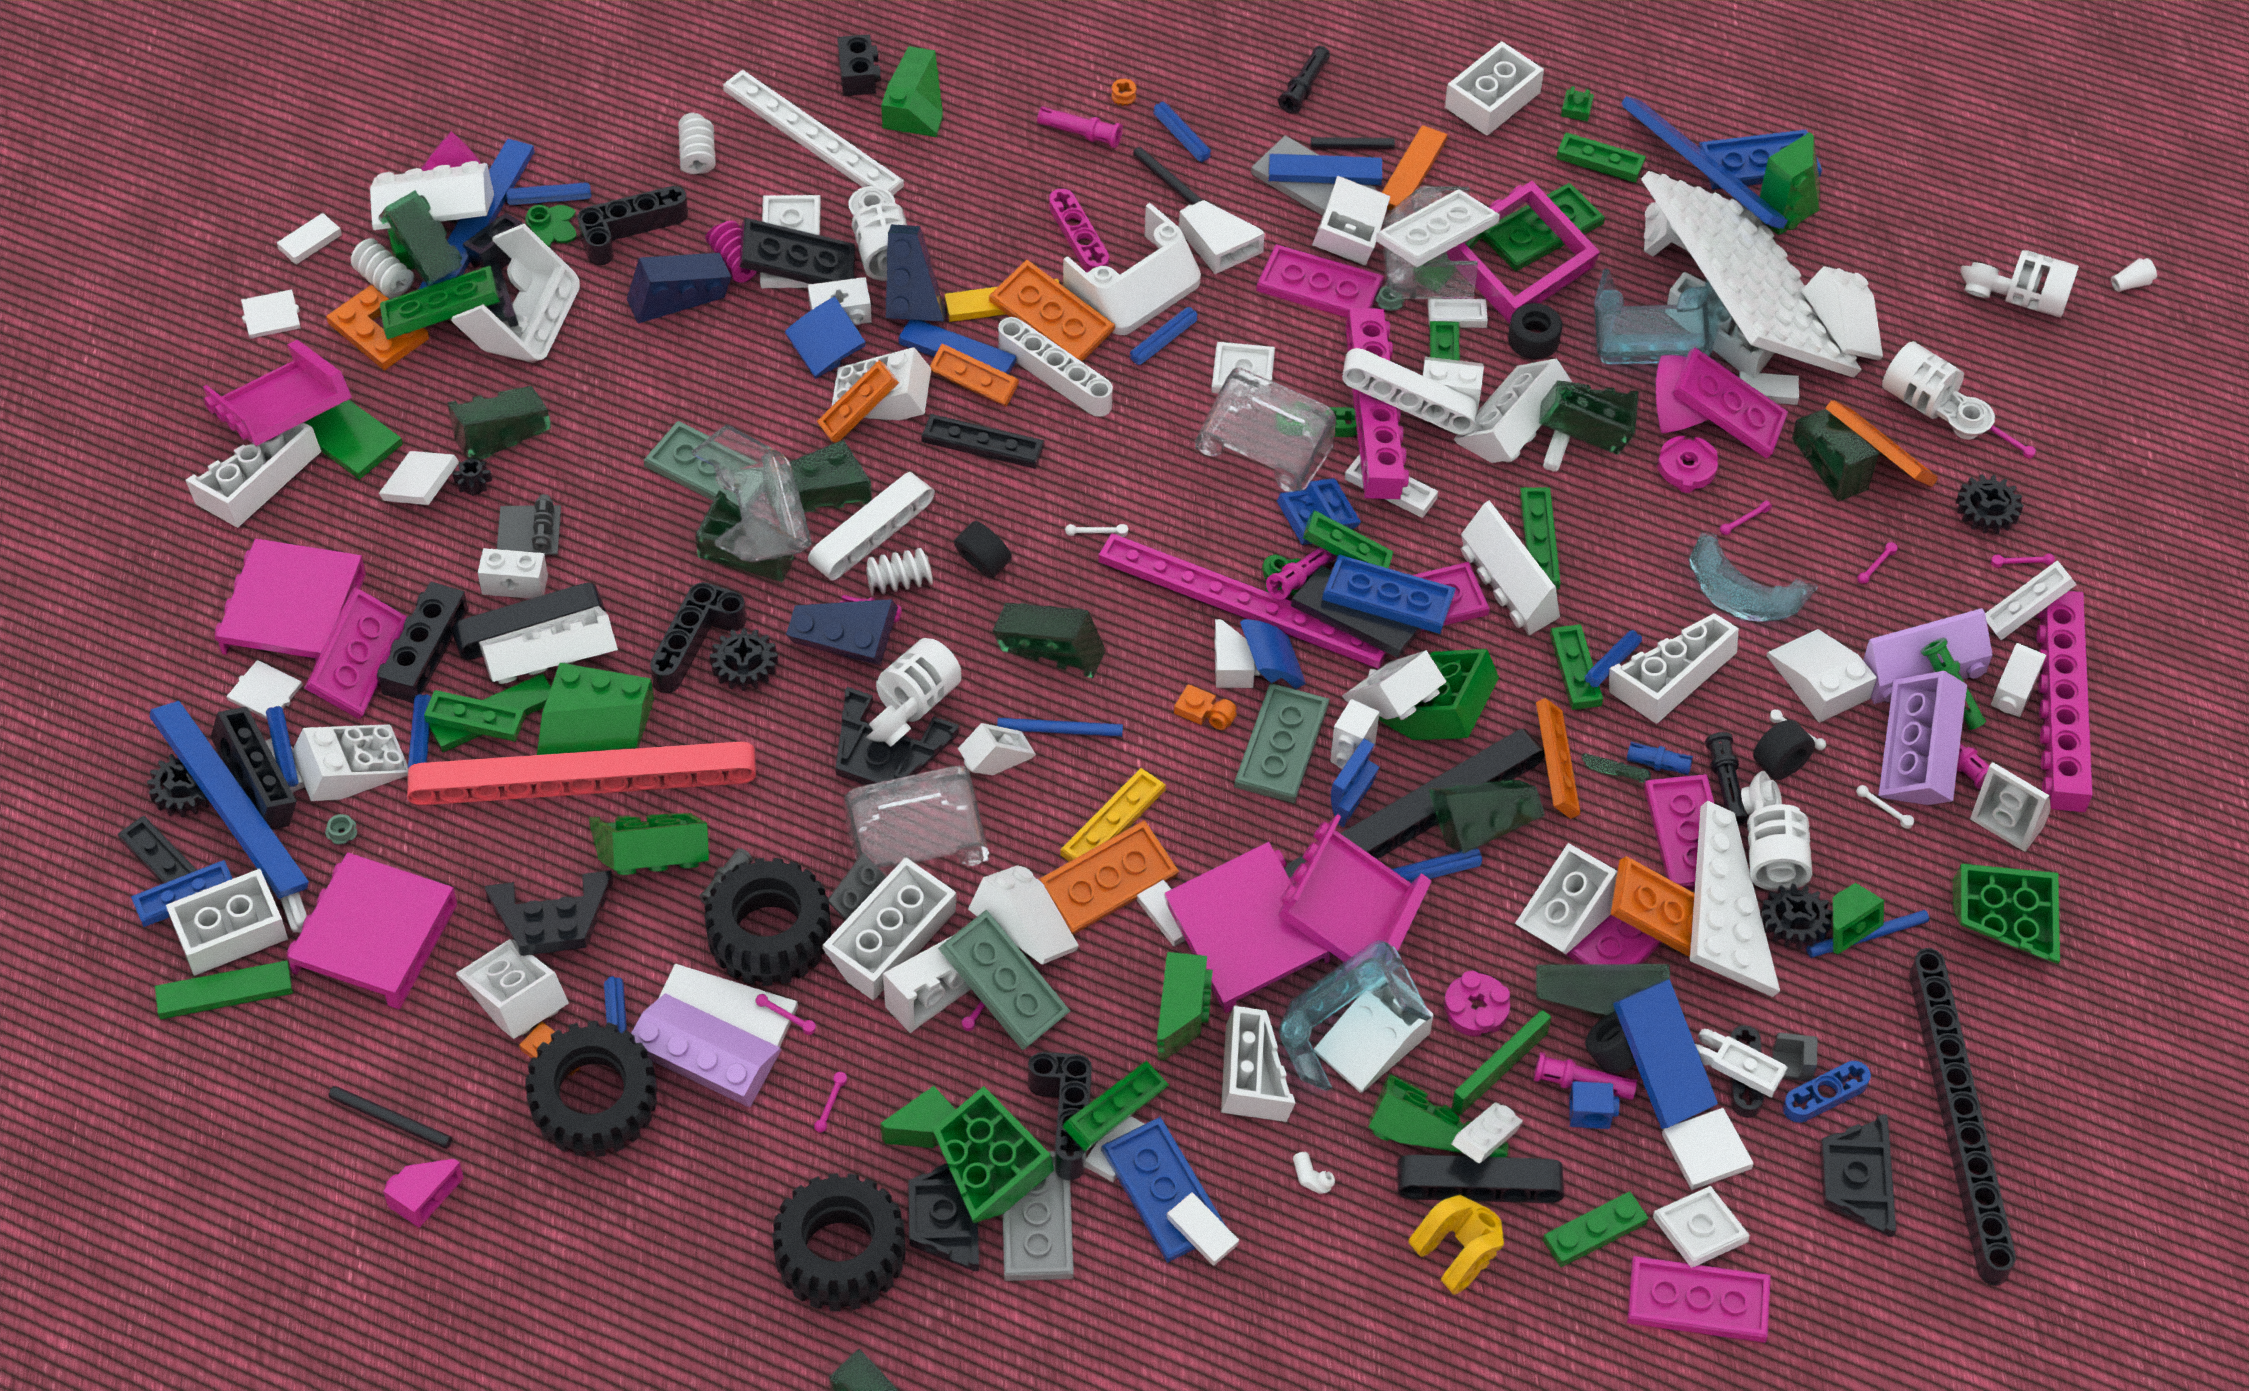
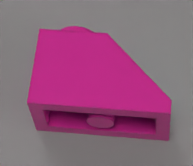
[383,1159,464,1228]

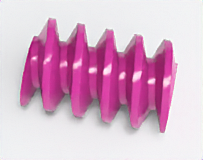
[705,220,757,283]

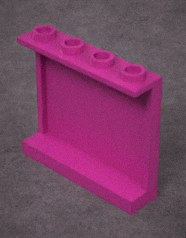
[203,340,352,446]
[215,538,366,662]
[1278,814,1432,982]
[1164,842,1330,1013]
[287,852,457,1010]

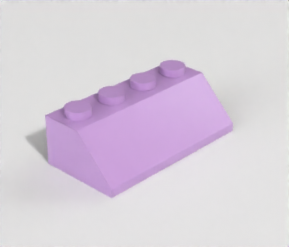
[1863,608,1992,704]
[1879,671,1967,805]
[631,993,782,1108]

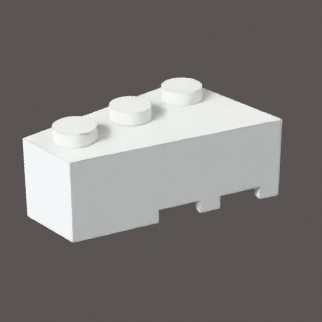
[1221,1006,1295,1122]

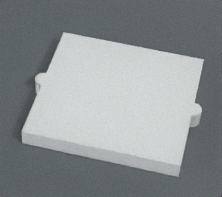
[241,290,301,339]
[226,660,303,719]

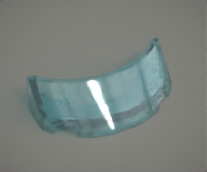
[1689,532,1818,622]

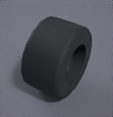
[1508,303,1563,360]
[954,521,1012,578]
[1753,720,1815,780]
[1585,1012,1636,1073]

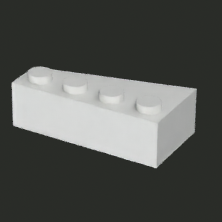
[1665,272,1774,379]
[185,422,321,528]
[479,606,618,684]
[1609,613,1739,724]
[883,936,971,1033]

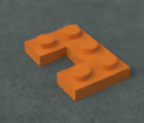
[326,285,429,371]

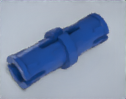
[1627,741,1693,776]

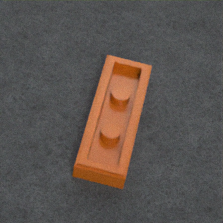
[930,344,1020,407]
[817,360,899,444]

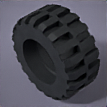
[704,858,831,986]
[525,1021,657,1157]
[772,1173,906,1312]

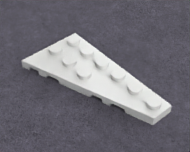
[1690,801,1780,997]

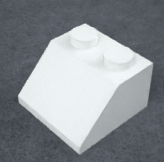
[1423,357,1484,412]

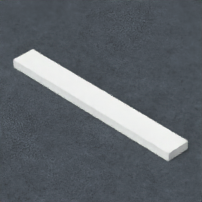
[723,70,904,195]

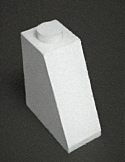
[1179,200,1265,274]

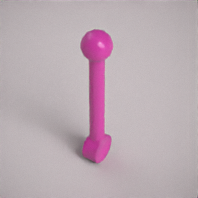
[1988,425,2036,459]
[1720,500,1772,535]
[1857,542,1898,584]
[1991,554,2055,568]
[755,994,816,1035]
[962,1001,985,1031]
[814,1072,847,1133]

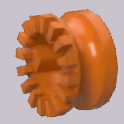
[1112,79,1136,106]

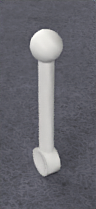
[1065,524,1128,537]
[1769,710,1826,750]
[1856,785,1914,829]

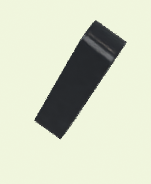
[451,583,606,660]
[1397,1155,1564,1203]

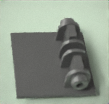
[497,494,561,555]
[827,853,886,920]

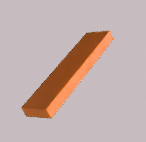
[1382,125,1448,215]
[1536,698,1580,819]

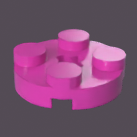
[1657,436,1718,493]
[1444,971,1510,1037]

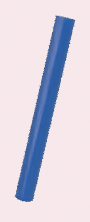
[997,718,1123,737]
[1806,910,1929,958]

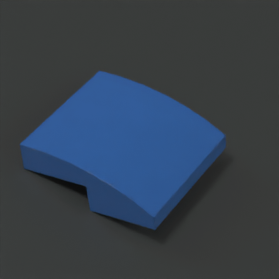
[785,296,865,379]
[1277,478,1361,545]
[1240,619,1306,690]
[1331,738,1380,828]

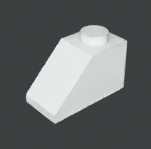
[1214,619,1260,688]
[1991,643,2046,717]
[958,723,1036,776]

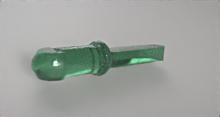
[1581,753,1651,783]

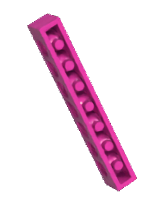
[1345,307,1409,499]
[2035,591,2092,812]

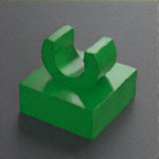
[1561,86,1594,121]

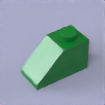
[1832,883,1884,955]
[880,1086,956,1148]

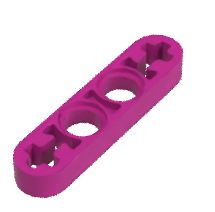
[1049,188,1109,272]

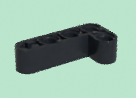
[578,186,688,265]
[650,582,747,693]
[1028,1052,1092,1180]

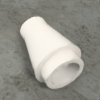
[2111,258,2157,292]

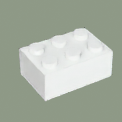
[1445,41,1544,136]
[166,869,288,976]

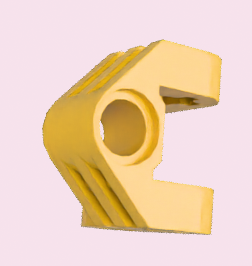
[1408,1195,1504,1295]

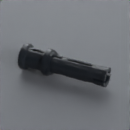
[1278,46,1330,114]
[1705,732,1748,826]

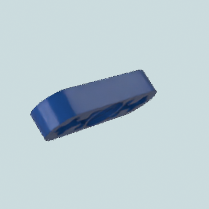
[1783,1061,1871,1123]

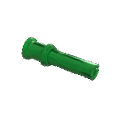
[1920,638,1986,730]

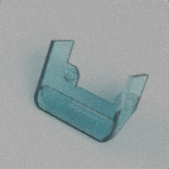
[1594,269,1724,364]
[1279,940,1432,1091]

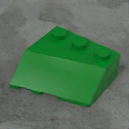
[1759,132,1820,236]
[1378,649,1499,740]
[537,663,654,755]
[589,813,709,875]
[1953,864,2060,964]
[1157,952,1213,1060]
[932,1086,1054,1223]

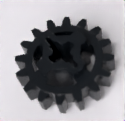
[1956,474,2023,534]
[710,628,778,691]
[147,754,209,817]
[1761,884,1833,949]

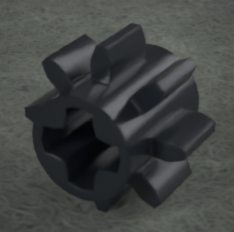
[453,458,492,496]

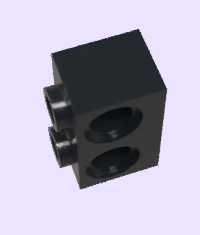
[837,34,881,96]

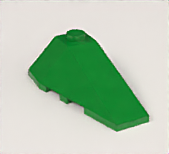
[881,46,943,137]
[1368,1074,1508,1157]

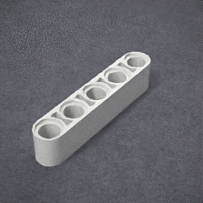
[998,317,1113,417]
[1342,348,1477,435]
[808,472,935,581]

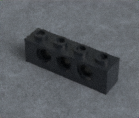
[377,581,468,704]
[210,707,297,829]

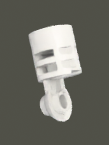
[849,186,907,281]
[1960,250,2079,318]
[1882,341,1995,440]
[866,638,961,747]
[1741,771,1812,891]

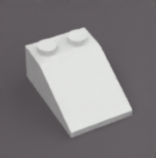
[1801,266,1883,361]
[1767,629,1877,723]
[1342,651,1446,720]
[1970,762,2051,852]
[1515,843,1617,954]
[968,865,1079,965]
[456,939,569,1039]

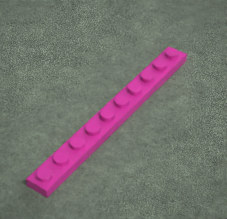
[1099,533,1387,669]

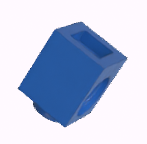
[1569,1081,1619,1129]

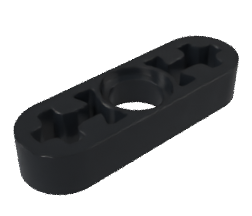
[1730,1025,1764,1118]

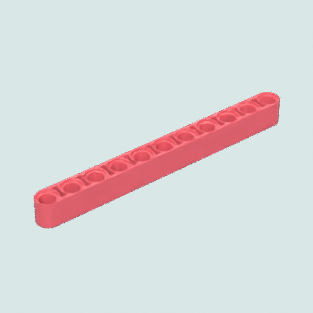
[407,742,756,805]

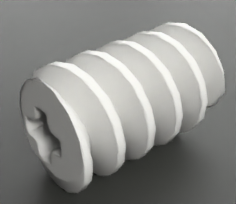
[678,113,716,174]
[351,238,415,298]
[866,548,933,596]

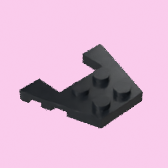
[836,687,960,795]
[485,870,613,956]

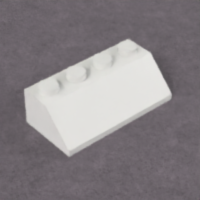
[370,161,494,230]
[1454,358,1575,463]
[1461,501,1560,636]
[822,857,957,1001]

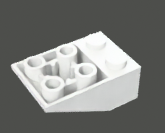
[1312,176,1390,266]
[831,347,931,421]
[292,724,408,801]
[1314,972,1433,1094]

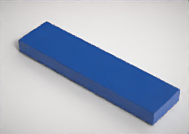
[1269,154,1382,185]
[898,320,1016,374]

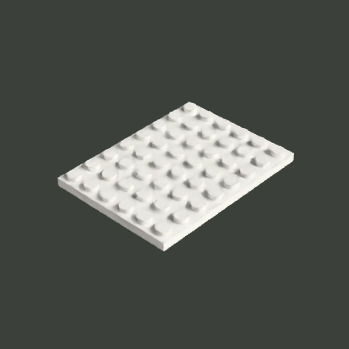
[1641,171,1862,378]

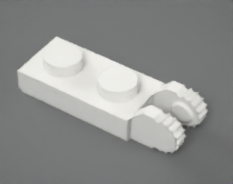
[1695,1028,1788,1098]

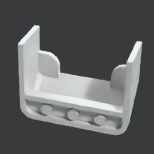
[1063,203,1201,335]
[451,224,580,362]

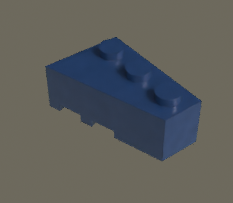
[886,224,947,321]
[627,253,731,324]
[786,599,898,666]

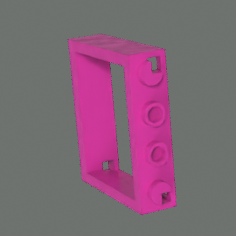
[1444,181,1600,324]

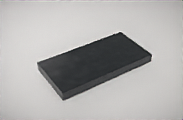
[739,217,855,284]
[1291,565,1422,658]

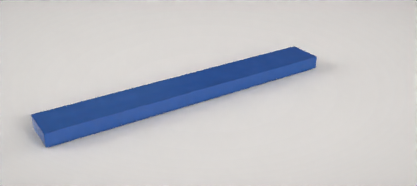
[1621,96,1788,229]
[418,139,535,290]
[149,701,309,899]

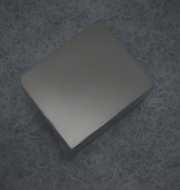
[1772,1033,1818,1082]

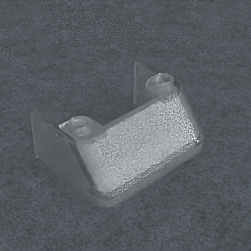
[1382,186,1478,299]
[692,424,811,563]

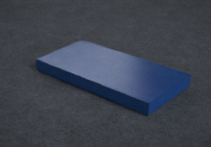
[1698,129,1822,190]
[1322,554,1456,634]
[1613,979,1718,1129]
[1101,1117,1226,1263]

